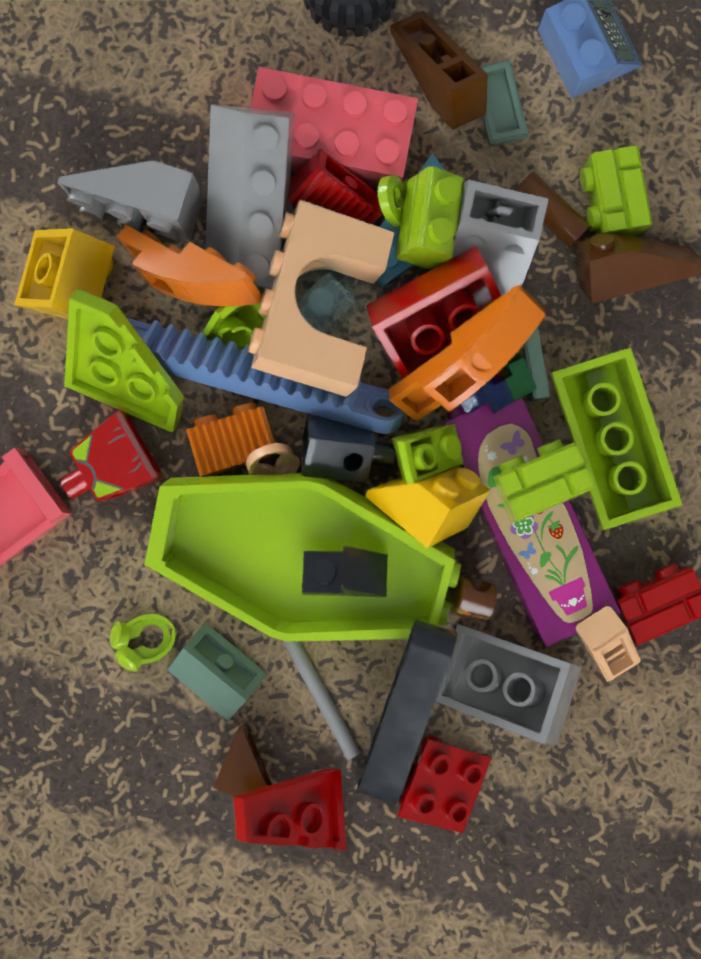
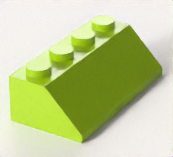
[550,347,682,530]

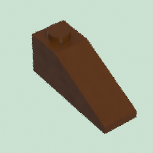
[390,11,488,130]
[576,233,701,303]

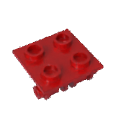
[397,734,491,833]

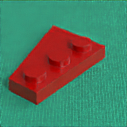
[233,768,347,850]

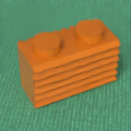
[186,402,280,477]

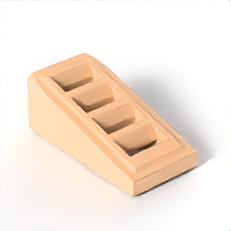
[576,606,641,682]

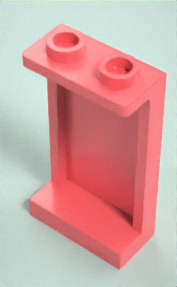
[0,447,72,567]

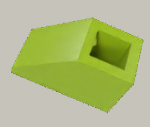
[392,424,464,484]

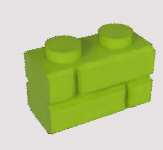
[580,145,653,236]
[395,166,464,269]
[492,439,595,522]

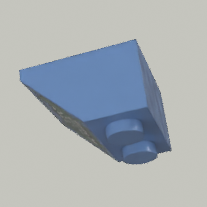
[538,0,643,99]

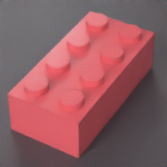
[250,67,418,187]

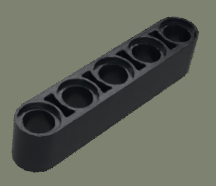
[357,619,457,805]

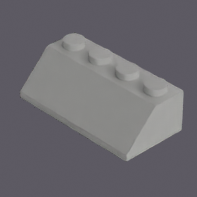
[205,104,295,288]

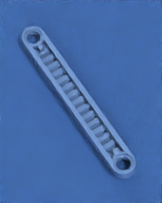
[127,318,405,434]

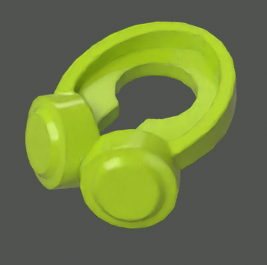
[378,175,408,231]
[110,614,176,672]

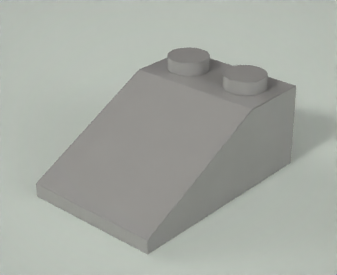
[436,624,582,745]

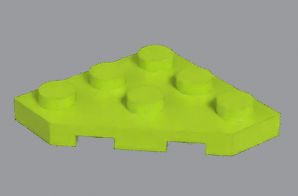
[64,289,184,433]

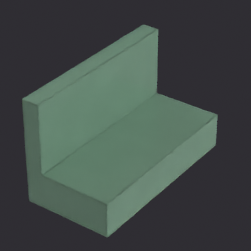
[167,623,267,721]

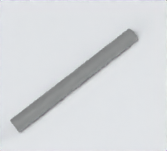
[282,640,361,760]

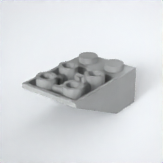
[57,160,204,244]
[440,180,548,296]

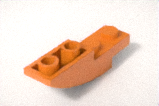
[116,225,262,306]
[388,284,546,422]

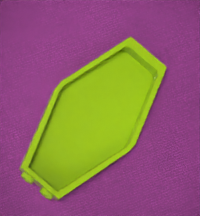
[144,473,461,642]

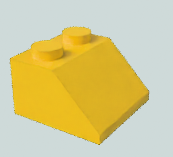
[14,228,115,319]
[365,466,491,548]

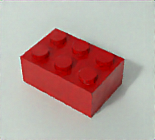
[366,246,502,379]

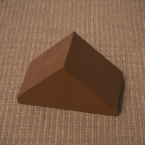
[213,723,272,796]

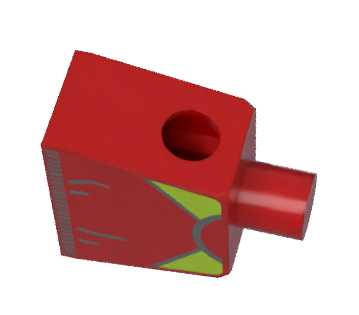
[60,410,165,501]

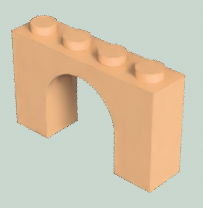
[248,200,394,397]

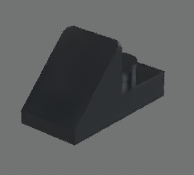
[302,546,388,597]

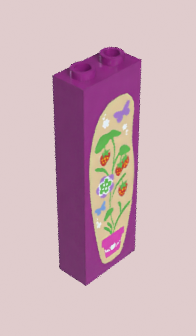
[441,388,621,647]

